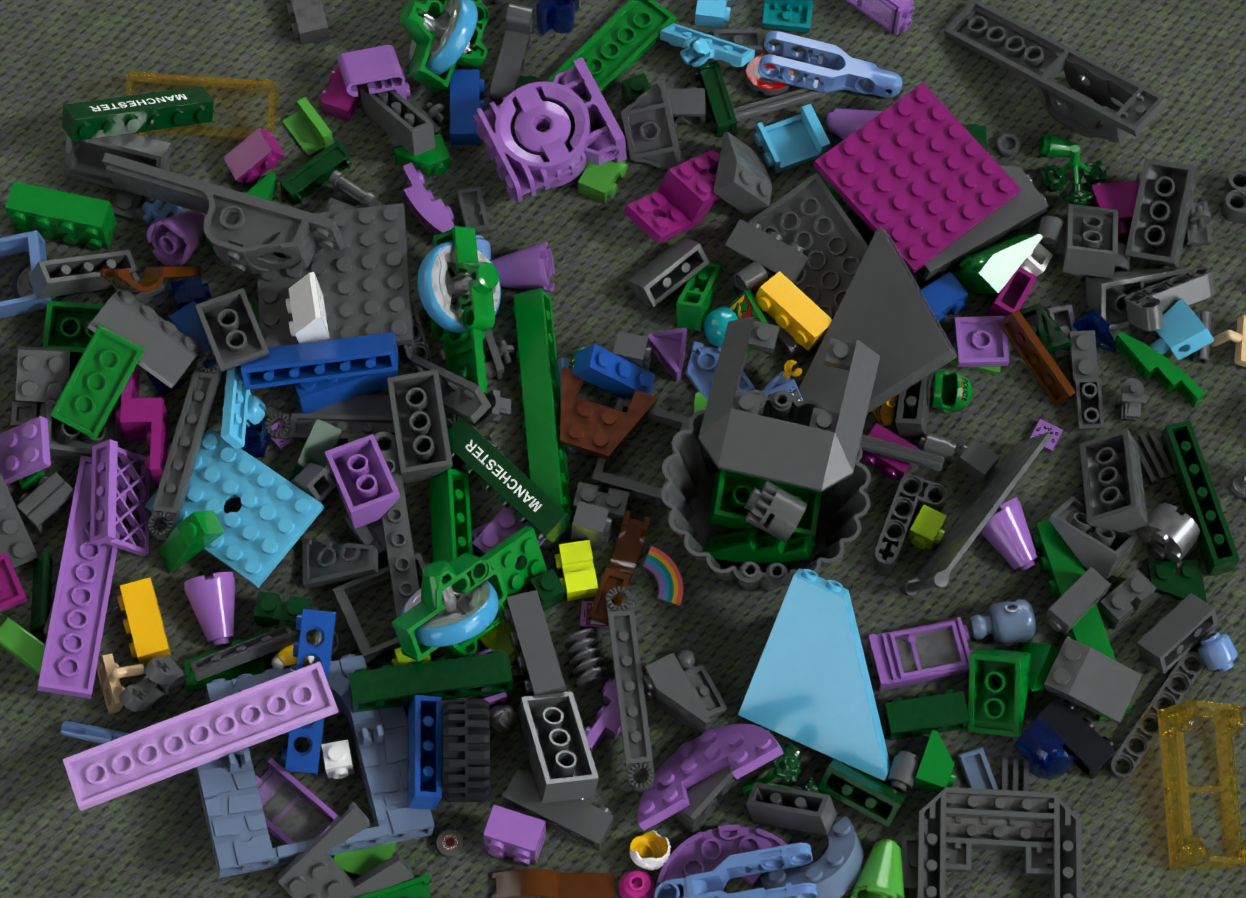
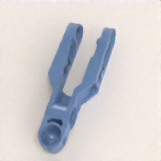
[758,31,903,98]
[654,843,818,898]

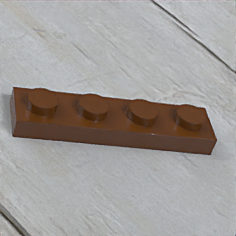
[998,309,1076,406]

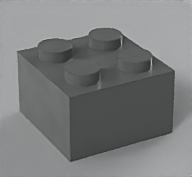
[15,346,70,402]

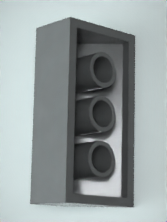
[1125,158,1198,268]
[87,288,203,389]
[387,369,453,484]
[1079,429,1148,533]
[671,765,745,834]

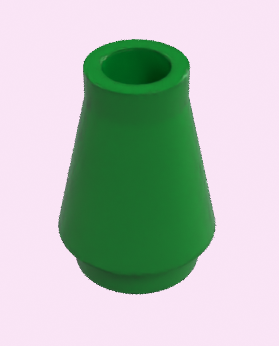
[1039,133,1077,157]

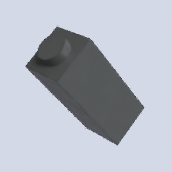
[1045,567,1111,635]

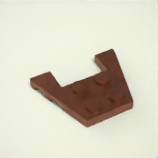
[560,367,657,460]

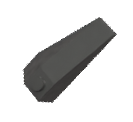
[1086,267,1189,332]

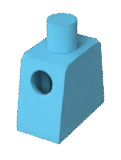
[1149,298,1215,360]

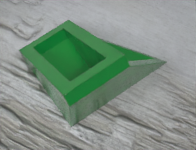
[1020,641,1059,692]

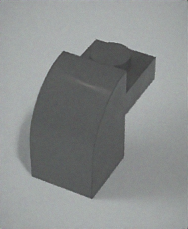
[291,463,336,516]

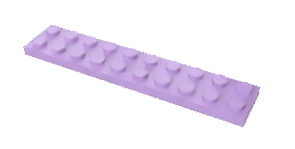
[63,662,339,811]

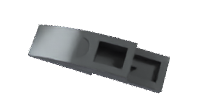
[1068,330,1104,430]

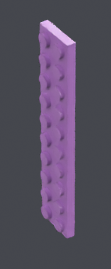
[37,455,130,699]

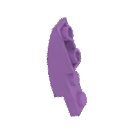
[403,162,460,236]
[585,679,621,754]

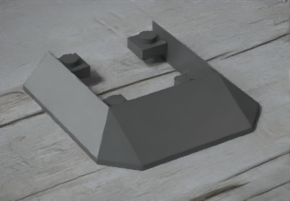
[698,316,880,492]
[917,787,1082,898]

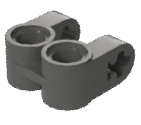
[1221,168,1246,224]
[119,655,187,712]

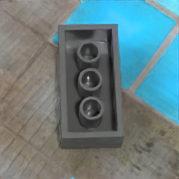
[517,691,599,803]

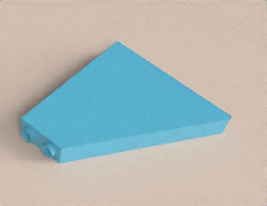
[738,568,891,781]

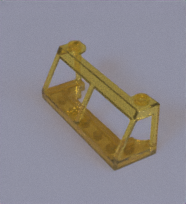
[126,71,281,138]
[1157,700,1246,870]

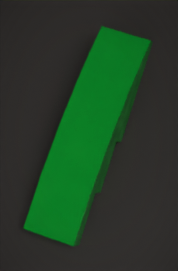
[1114,332,1206,408]
[704,528,815,563]

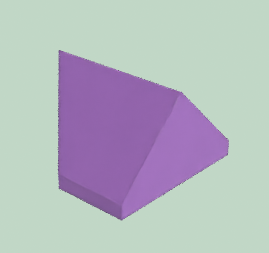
[647,327,687,382]

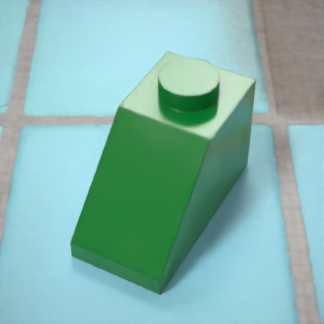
[394,133,451,176]
[913,729,957,794]

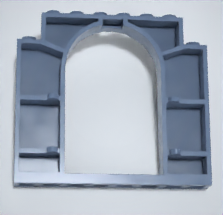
[194,654,435,878]

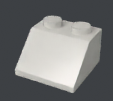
[286,272,330,344]

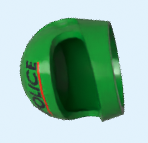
[932,370,973,413]

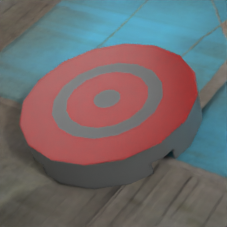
[745,54,794,96]

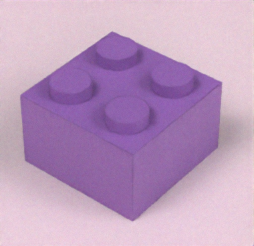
[483,805,546,867]

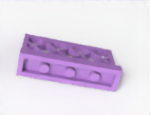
[90,439,150,556]

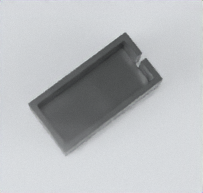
[64,133,172,197]

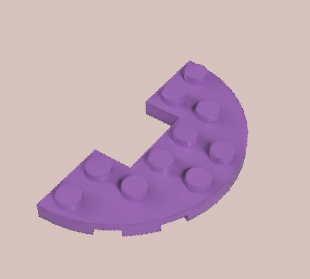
[638,724,784,831]
[654,825,788,893]

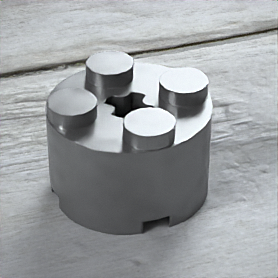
[1136,503,1200,563]

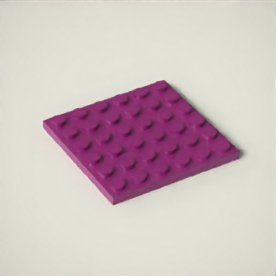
[813,83,1022,274]

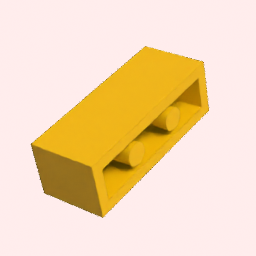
[755,271,832,351]
[117,577,171,664]

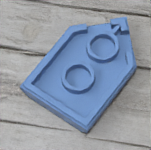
[686,341,756,400]

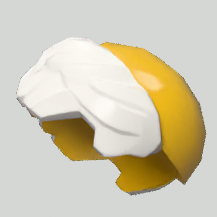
[271,644,314,671]
[629,830,671,870]

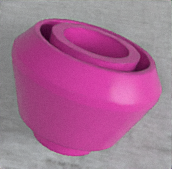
[618,870,655,898]

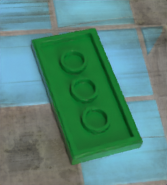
[50,324,145,440]

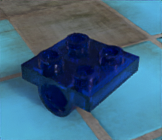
[536,0,579,35]

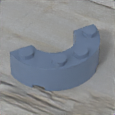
[760,816,864,898]

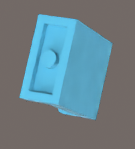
[754,104,830,173]

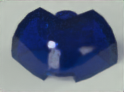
[1013,717,1074,780]

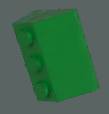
[43,301,105,354]

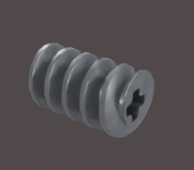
[564,628,609,688]

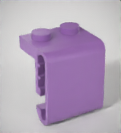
[337,45,411,101]

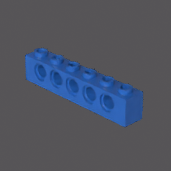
[281,609,336,774]

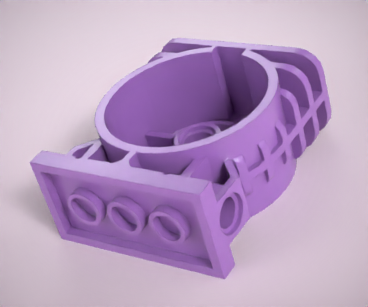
[473,57,627,203]

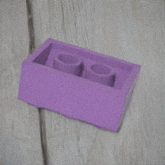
[325,434,400,529]

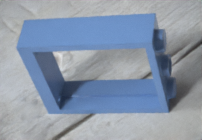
[0,230,51,319]

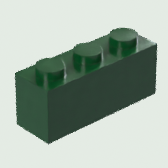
[883,689,970,741]
[817,759,906,827]

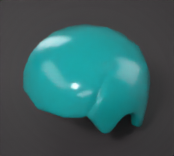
[703,307,738,348]

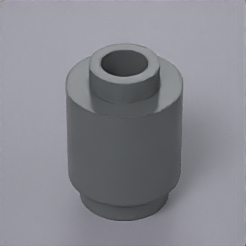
[917,432,956,464]
[886,751,919,793]

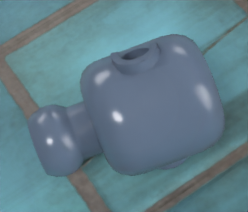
[969,599,1036,644]

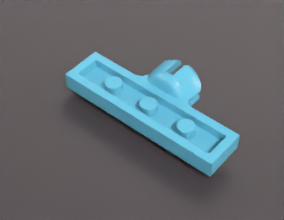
[660,23,755,67]
[221,365,266,449]

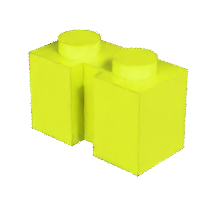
[555,540,598,601]

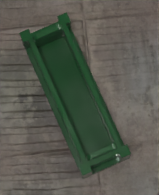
[695,61,737,138]
[280,140,352,206]

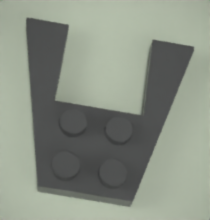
[277,801,414,898]

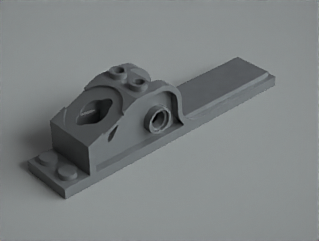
[944,0,1167,143]
[102,153,345,274]

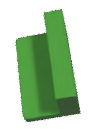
[283,97,333,157]

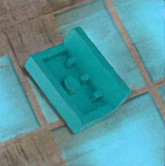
[762,0,813,33]

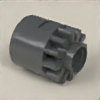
[744,481,807,543]

